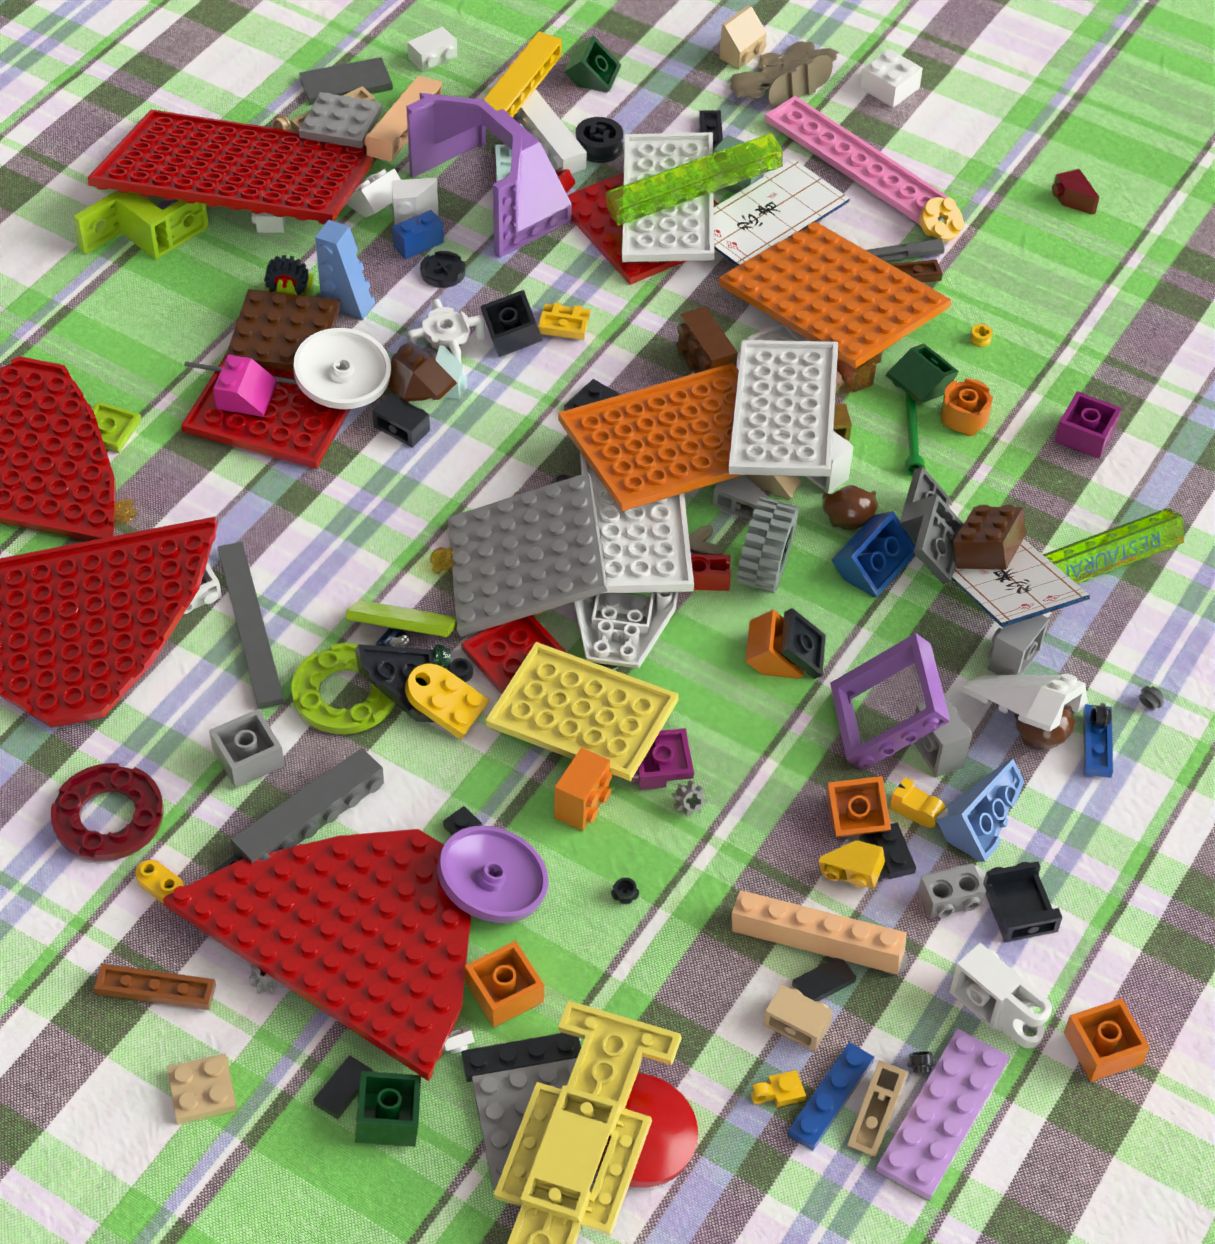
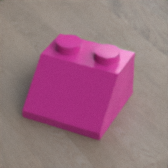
[213,355,277,417]

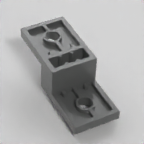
[899,467,963,584]

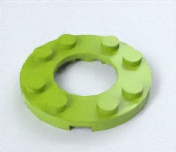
[291,643,395,735]

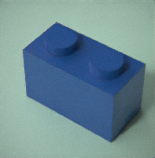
[392,210,444,260]

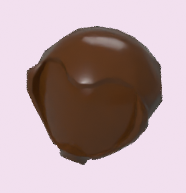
[822,485,878,530]
[1014,706,1075,749]

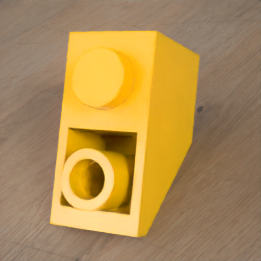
[818,840,885,889]

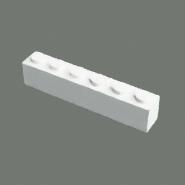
[514,89,587,174]

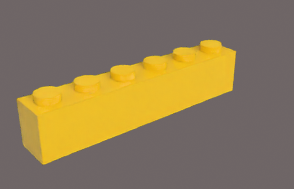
[484,32,562,118]

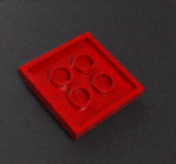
[461,615,567,694]

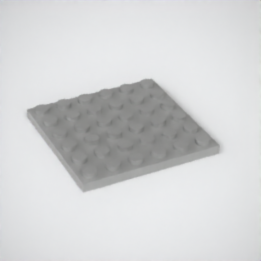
[448,473,608,637]

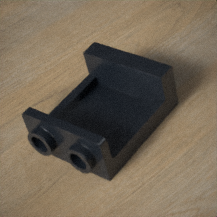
[983,861,1063,943]

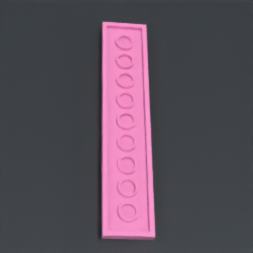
[765,96,957,225]

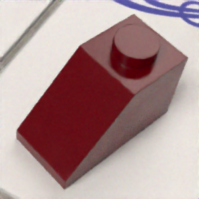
[1052,169,1100,215]

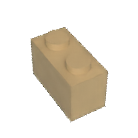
[763,985,833,1052]

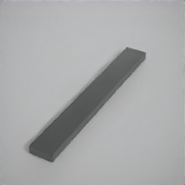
[217,541,284,709]

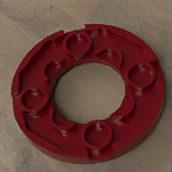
[51,763,164,861]

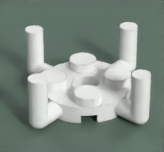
[407,299,485,363]

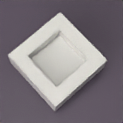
[443,1026,475,1053]

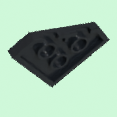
[355,644,436,723]

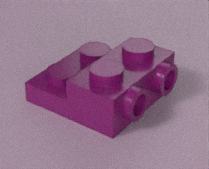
[632,728,694,790]

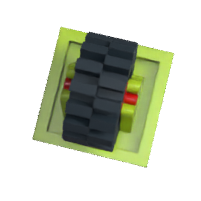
[264,255,315,297]

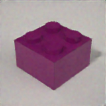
[1054,391,1122,459]

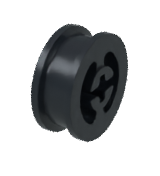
[576,117,624,163]

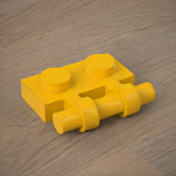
[538,302,591,340]

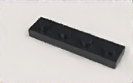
[461,1033,581,1082]

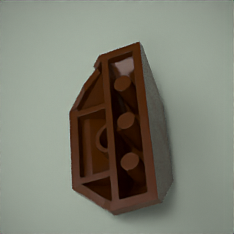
[387,341,457,402]

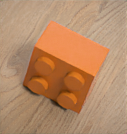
[554,747,612,831]
[465,941,544,1028]
[1064,998,1150,1082]

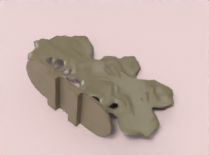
[730,41,839,107]

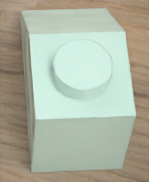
[436,345,467,399]

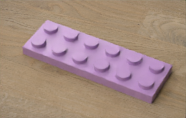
[876,1028,1010,1201]

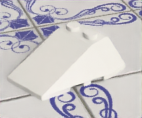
[961,674,1088,732]

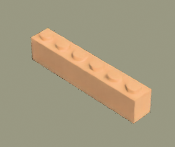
[365,76,442,162]
[732,890,906,975]

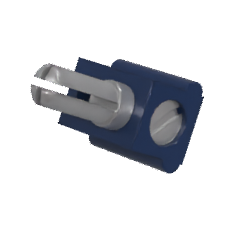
[375,627,409,647]

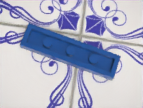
[787,1042,874,1151]

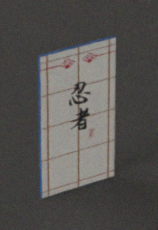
[714,159,850,266]
[952,539,1090,627]

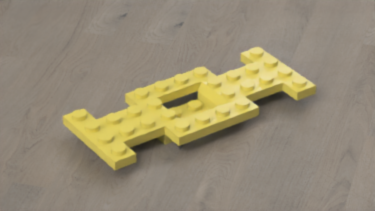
[494,1000,681,1244]

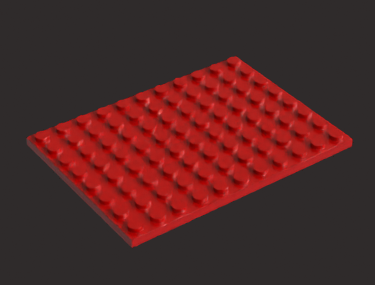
[88,109,377,224]

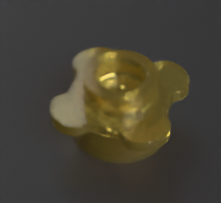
[114,498,137,523]
[430,547,455,574]

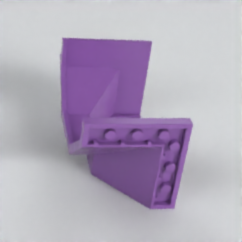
[406,93,572,258]

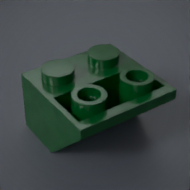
[886,343,959,404]

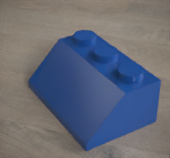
[831,511,916,597]

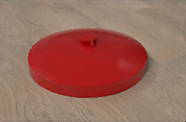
[597,1073,698,1188]

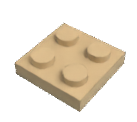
[167,1053,237,1125]

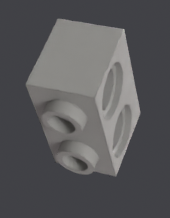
[918,863,986,919]

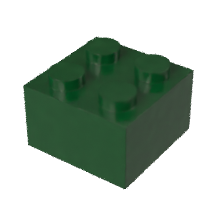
[355,1071,421,1147]

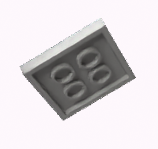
[299,92,383,148]

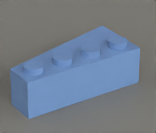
[315,220,376,320]

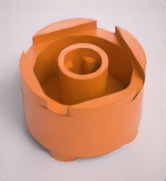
[941,378,993,436]

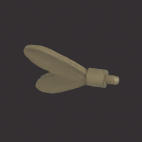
[689,525,724,555]

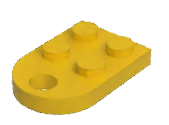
[405,664,490,740]

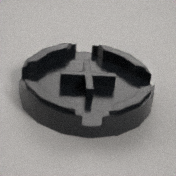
[420,251,466,288]

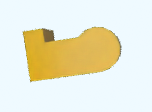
[890,777,946,828]

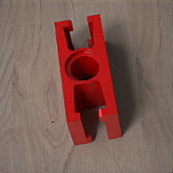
[691,554,731,591]

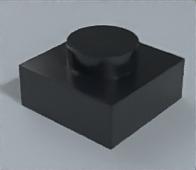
[443,806,482,835]

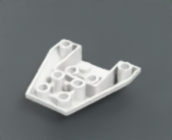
[574,592,678,669]

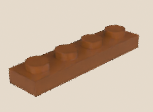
[94,963,216,1010]

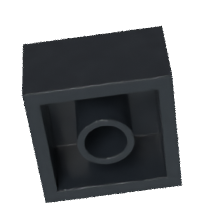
[480,290,543,357]

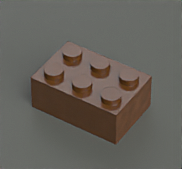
[676,306,738,373]
[953,505,1026,570]

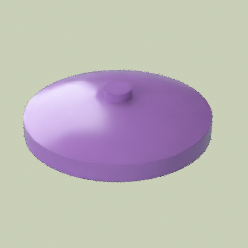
[437,826,549,923]

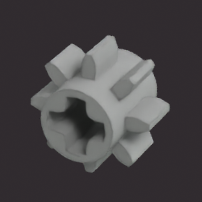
[671,780,707,816]
[249,965,284,995]

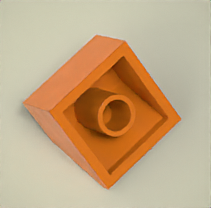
[745,609,804,679]
[825,776,891,838]

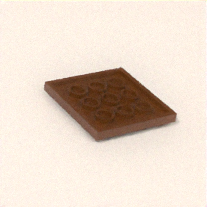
[225,289,340,371]

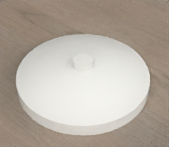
[294,328,391,409]

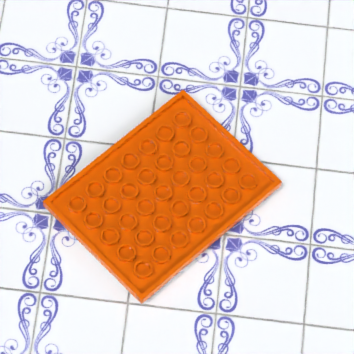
[719,221,951,368]
[558,363,742,512]

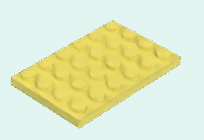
[485,642,679,781]

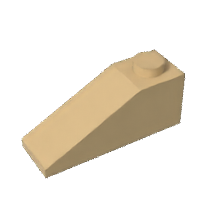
[847,1060,909,1157]

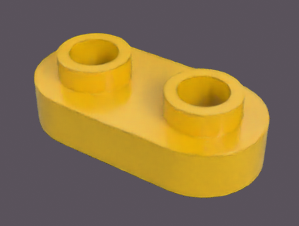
[135,860,184,903]

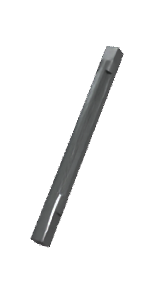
[866,238,945,262]

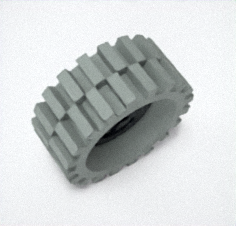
[737,497,799,593]

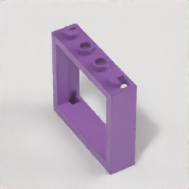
[830,633,950,770]

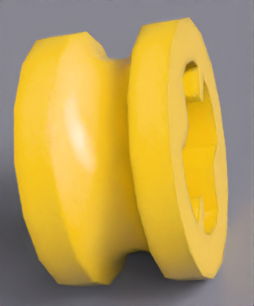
[970,324,993,347]

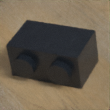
[373,393,430,448]

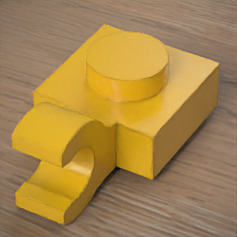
[750,1070,806,1108]

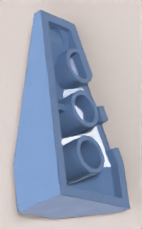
[936,759,1024,862]

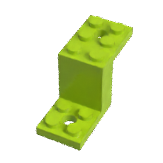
[73,190,209,260]

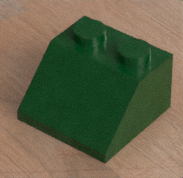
[564,35,621,93]

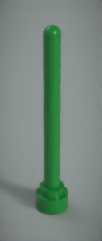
[905,393,925,476]

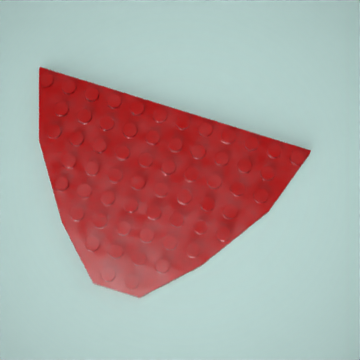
[0,356,116,541]
[0,517,218,728]
[163,829,471,1081]

